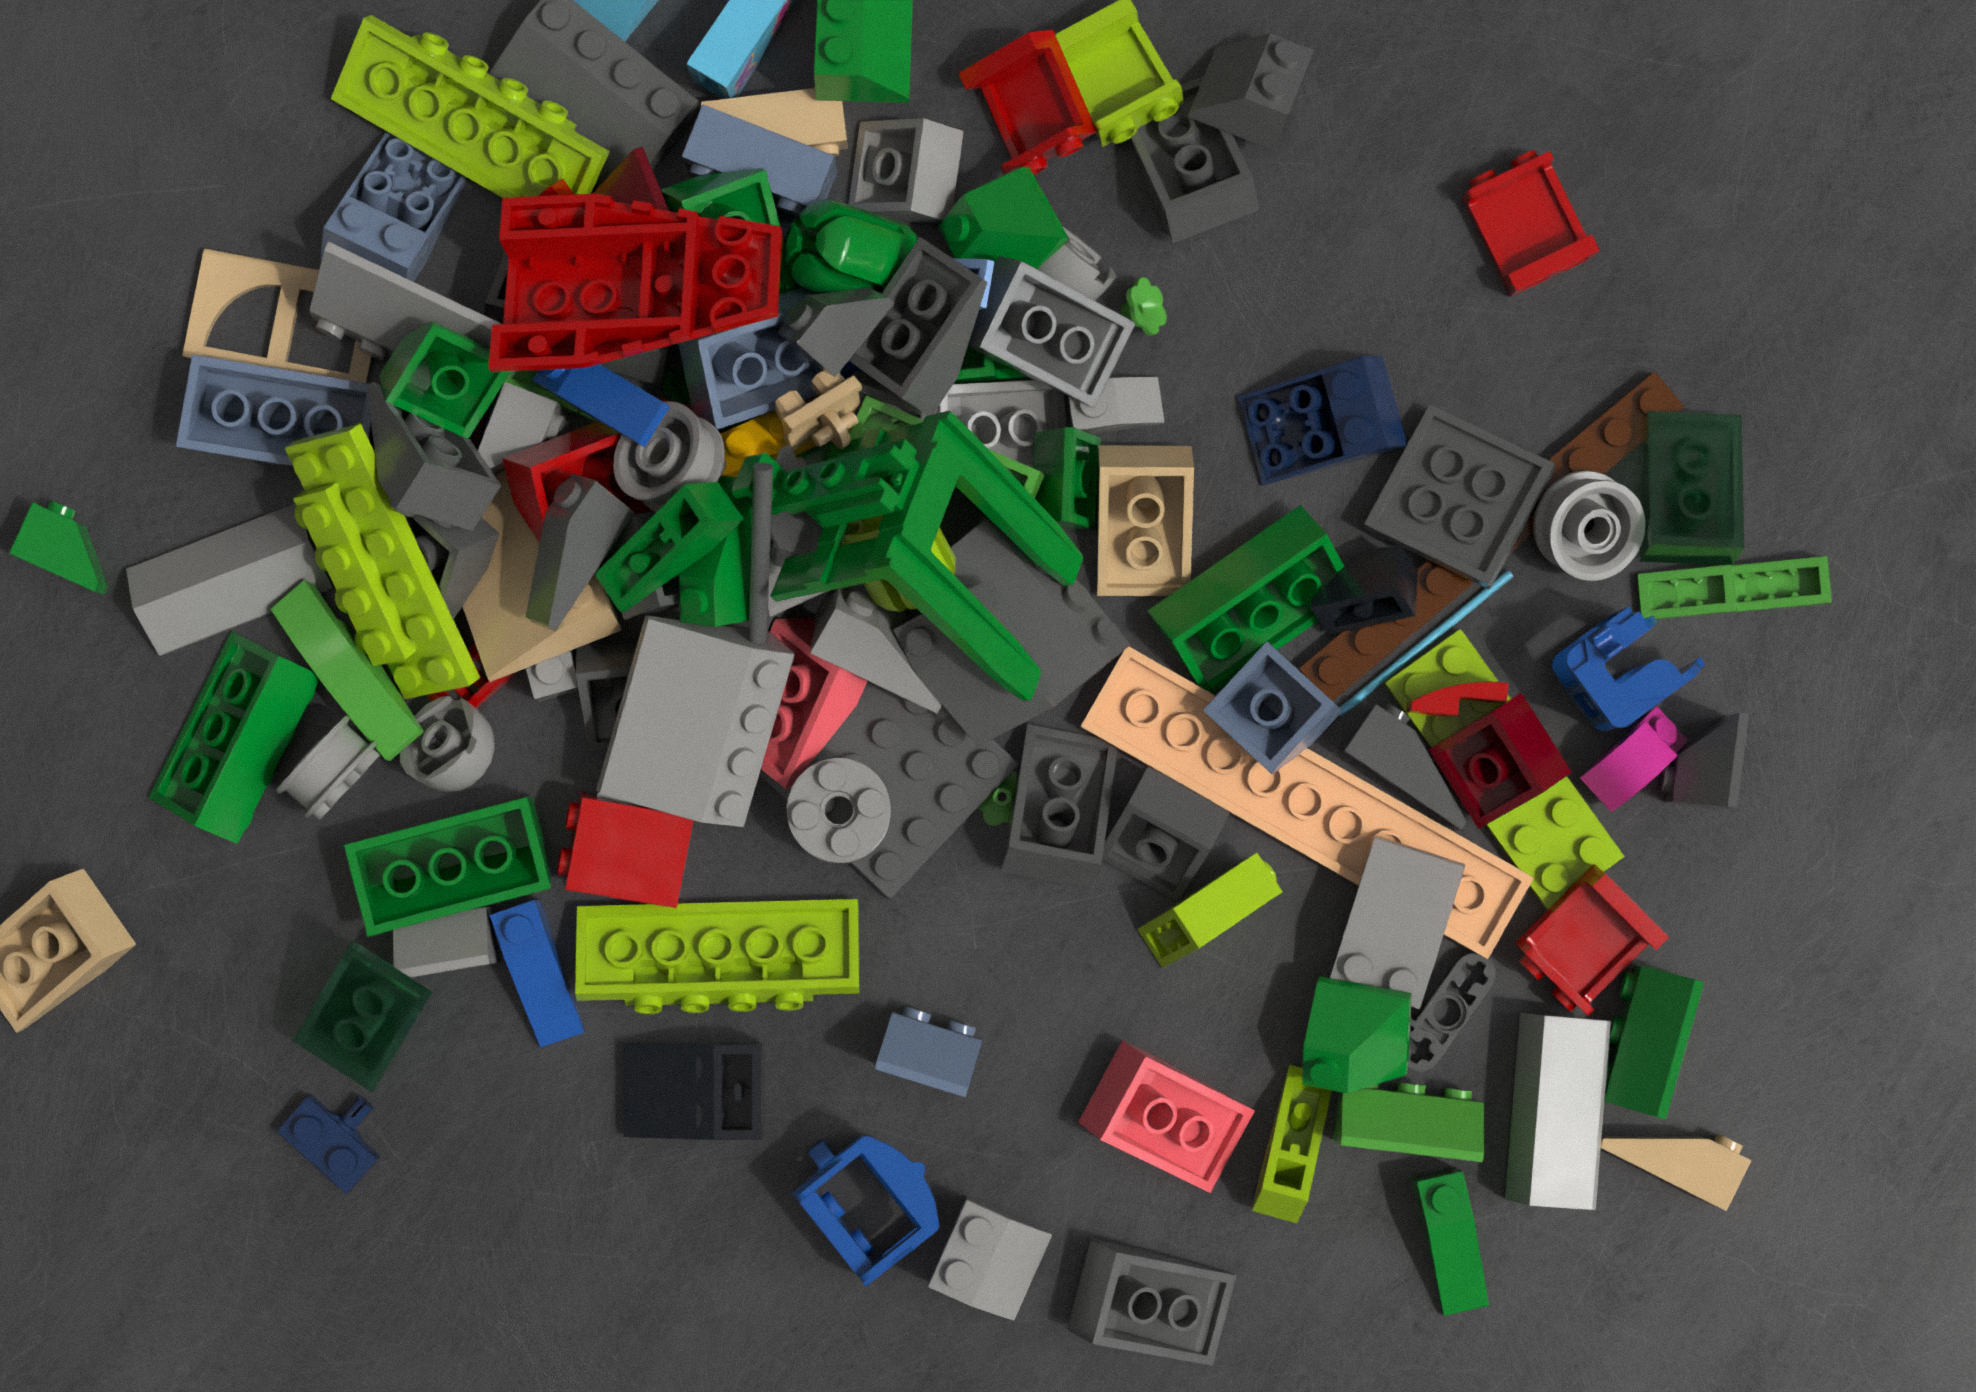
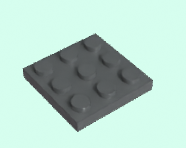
[1364,404,1555,589]

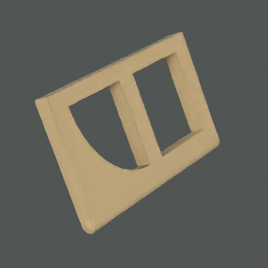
[182,248,373,383]

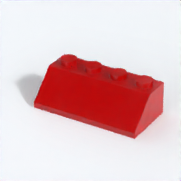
[502,397,692,544]

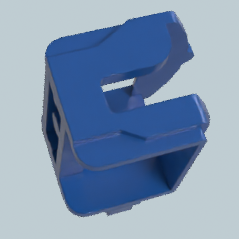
[1551,606,1706,732]
[792,1135,939,1286]

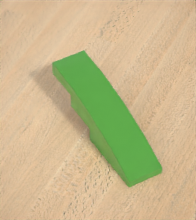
[271,580,424,761]

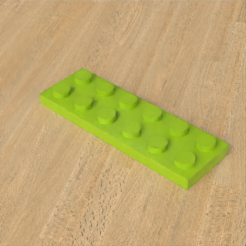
[1384,629,1625,911]

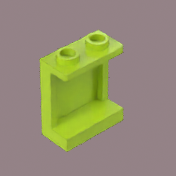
[1055,0,1184,147]

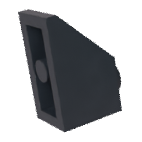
[1311,545,1418,635]

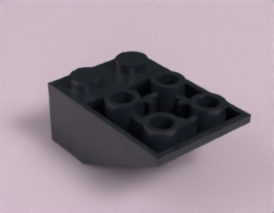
[623,1042,764,1140]

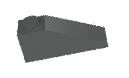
[525,473,635,631]
[1341,703,1467,831]

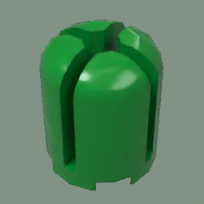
[783,199,917,294]

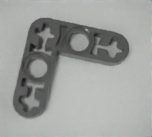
[1408,953,1496,1071]

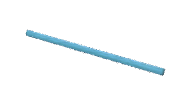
[1339,570,1514,717]

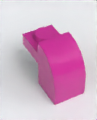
[1580,706,1688,813]

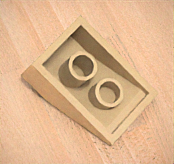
[1097,445,1194,596]
[0,868,136,1033]

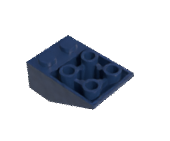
[1238,356,1407,486]

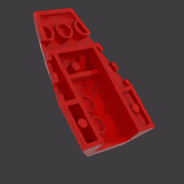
[488,193,782,372]

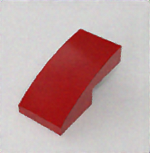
[1406,682,1509,717]

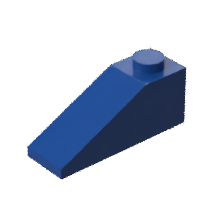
[533,364,670,447]
[490,900,585,1048]

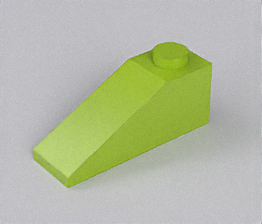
[1252,1065,1332,1223]

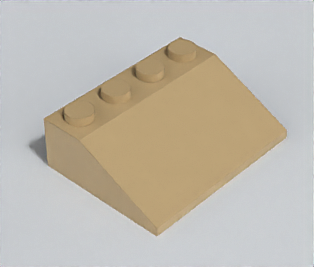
[463,470,622,682]

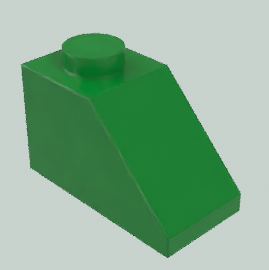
[9,500,108,595]

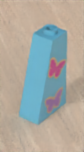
[687,0,797,99]

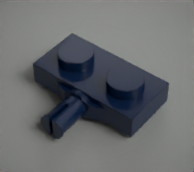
[277,1094,381,1194]

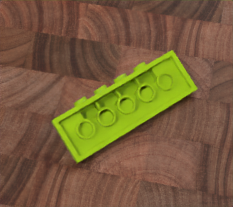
[331,15,610,198]
[285,423,480,699]
[575,899,860,1014]

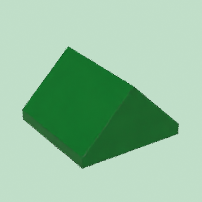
[1033,427,1101,530]

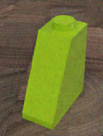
[1137,853,1283,968]

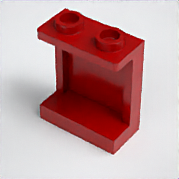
[959,29,1097,175]
[1462,150,1600,297]
[556,791,693,908]
[1515,864,1669,1016]

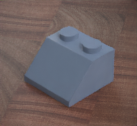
[1203,642,1342,774]
[874,1006,982,1097]

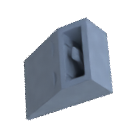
[320,131,468,282]

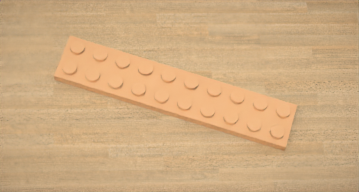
[1080,647,1534,959]

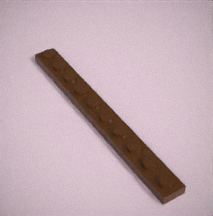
[1298,371,1685,701]

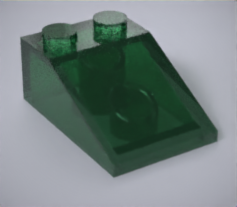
[1640,411,1745,565]
[293,940,433,1092]

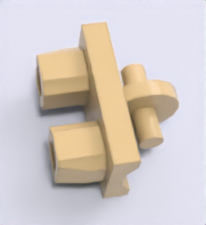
[775,371,862,450]

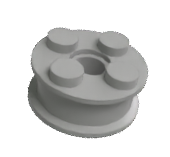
[614,401,726,512]
[1533,470,1645,581]
[276,715,380,821]
[787,758,891,863]

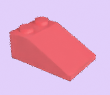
[761,617,868,789]
[1078,1040,1255,1193]

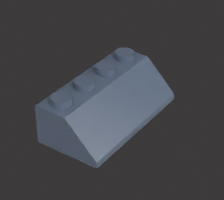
[176,355,374,467]

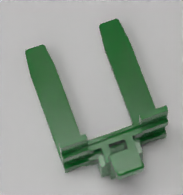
[731,410,1083,701]

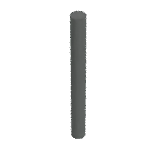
[748,463,773,644]

